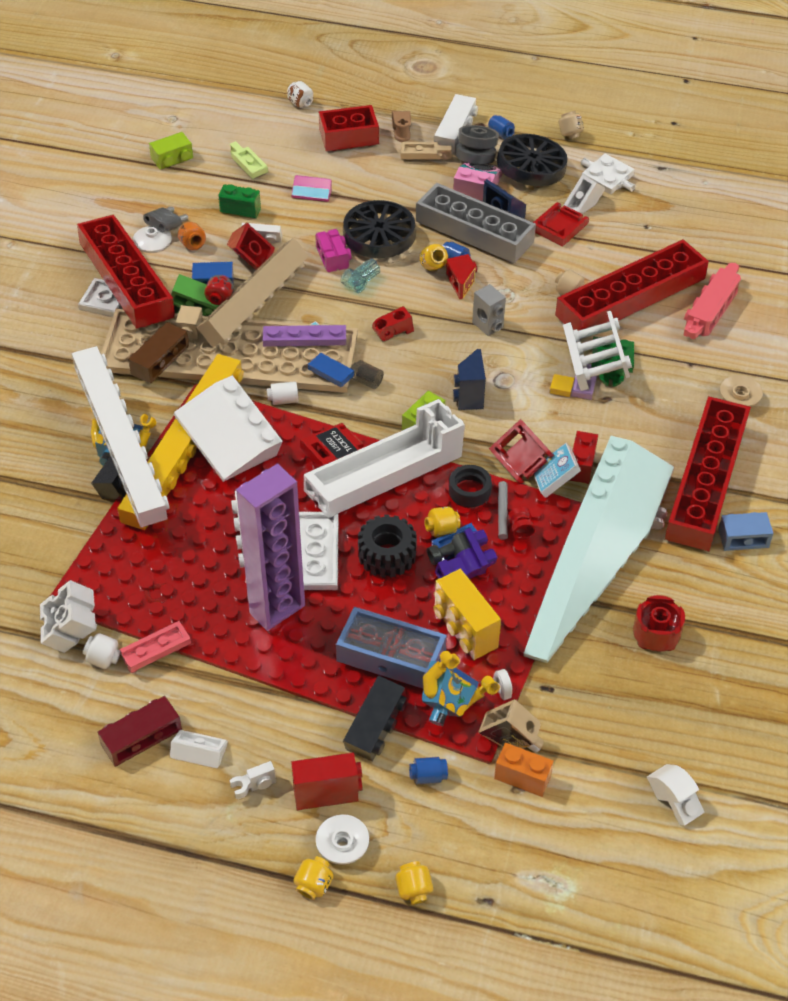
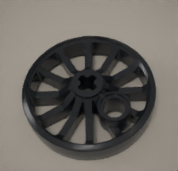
[497,134,568,186]
[343,200,416,259]

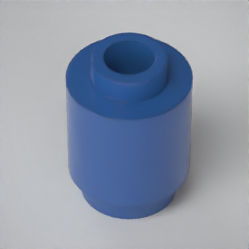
[488,115,515,139]
[443,242,471,259]
[409,757,448,784]

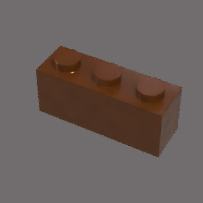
[128,322,189,384]

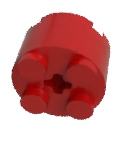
[633,595,685,652]

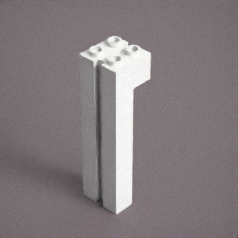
[304,399,465,518]

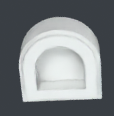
[493,669,512,700]

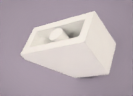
[563,174,606,214]

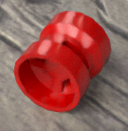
[508,507,535,539]

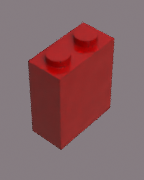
[291,752,363,811]

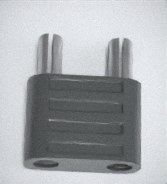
[143,206,188,233]

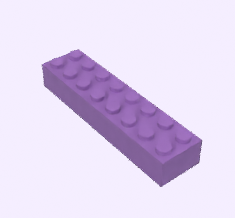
[236,464,305,631]

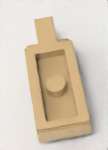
[401,142,452,160]

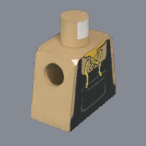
[478,699,544,753]

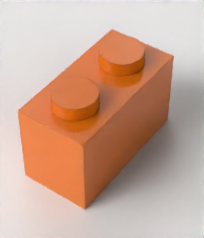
[494,742,554,797]

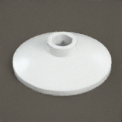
[133,226,172,253]
[316,815,369,865]

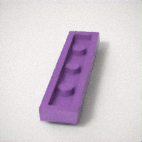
[263,325,346,347]

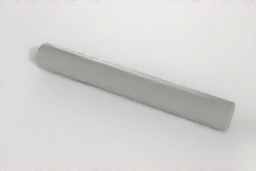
[498,481,508,540]

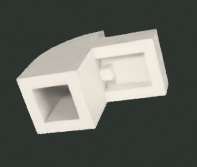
[647,764,705,826]

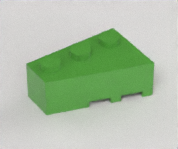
[171,274,220,316]

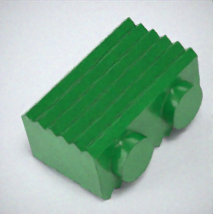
[218,184,261,218]

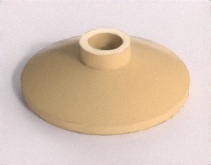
[720,375,763,407]

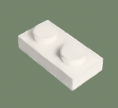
[242,223,282,243]

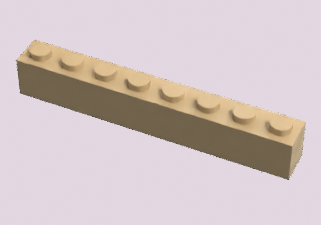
[197,238,309,347]

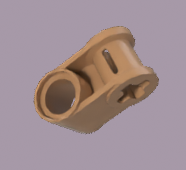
[392,111,411,142]

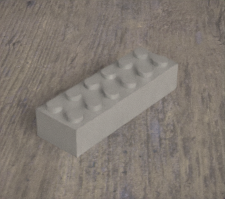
[416,183,536,263]

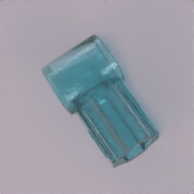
[341,258,380,293]

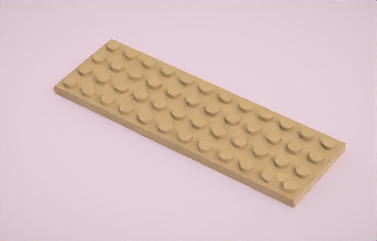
[101,308,358,393]

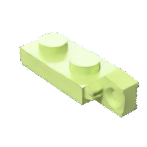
[230,141,268,179]

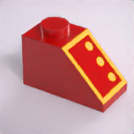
[446,254,477,299]

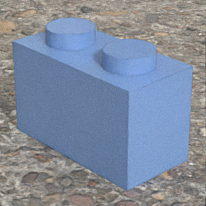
[718,512,774,551]

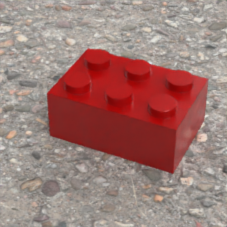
[318,105,379,151]

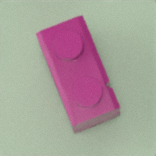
[315,229,352,272]

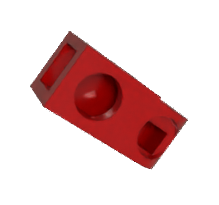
[372,306,414,341]

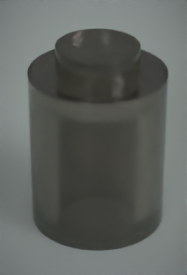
[351,360,384,389]

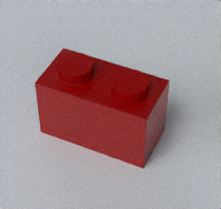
[569,431,599,484]

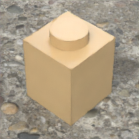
[175,305,203,340]

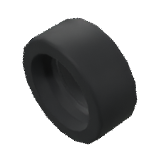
[449,465,492,508]

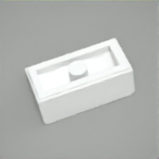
[170,730,228,768]

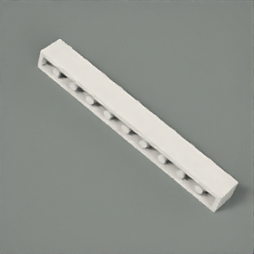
[72,346,170,527]

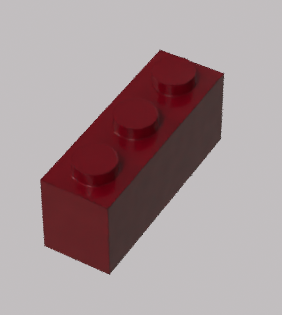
[97,696,182,767]

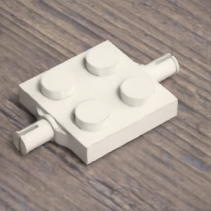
[581,154,636,195]

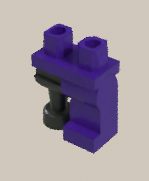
[427,528,498,579]

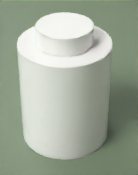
[267,381,298,405]

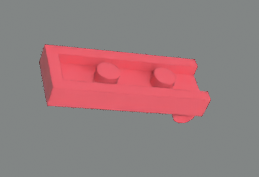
[120,621,191,673]

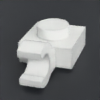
[230,761,276,799]

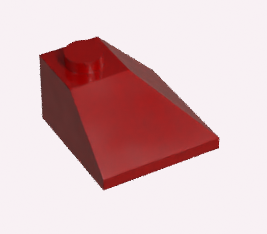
[227,223,275,270]

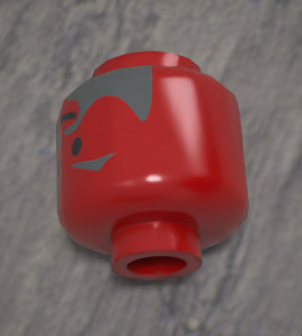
[204,275,234,305]

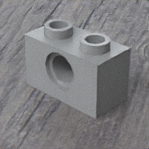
[472,284,506,336]

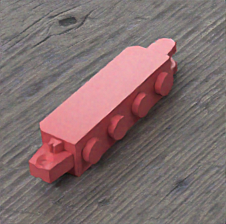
[683,263,741,340]

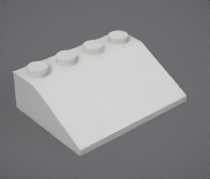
[173,375,283,482]

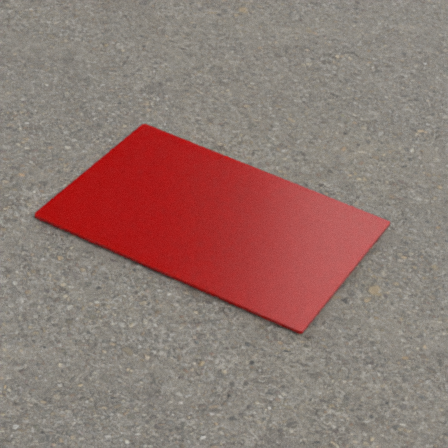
[49,384,582,764]

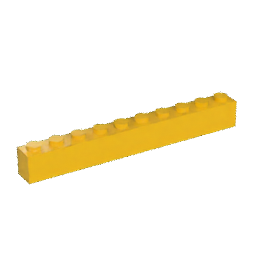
[117,354,244,530]

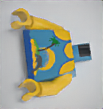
[90,407,157,466]
[422,651,500,726]

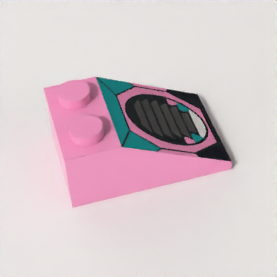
[453,162,503,202]

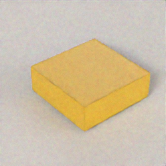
[549,374,575,397]

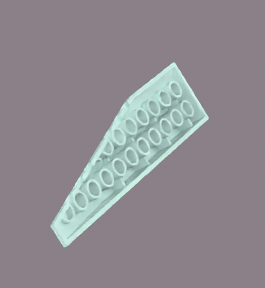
[524,436,674,663]

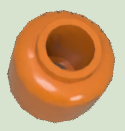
[178,222,206,250]

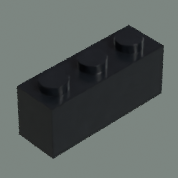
[343,675,408,762]

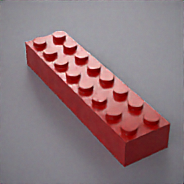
[77,214,175,329]
[555,239,709,331]
[664,396,751,552]

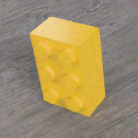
[433,568,501,660]

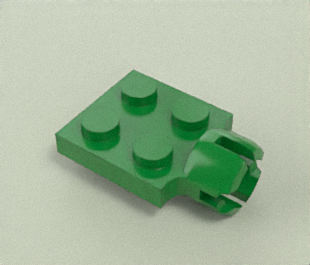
[591,336,634,387]

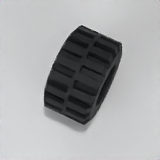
[358,515,417,578]

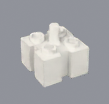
[40,580,97,653]

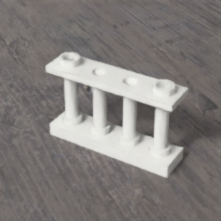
[563,311,632,391]

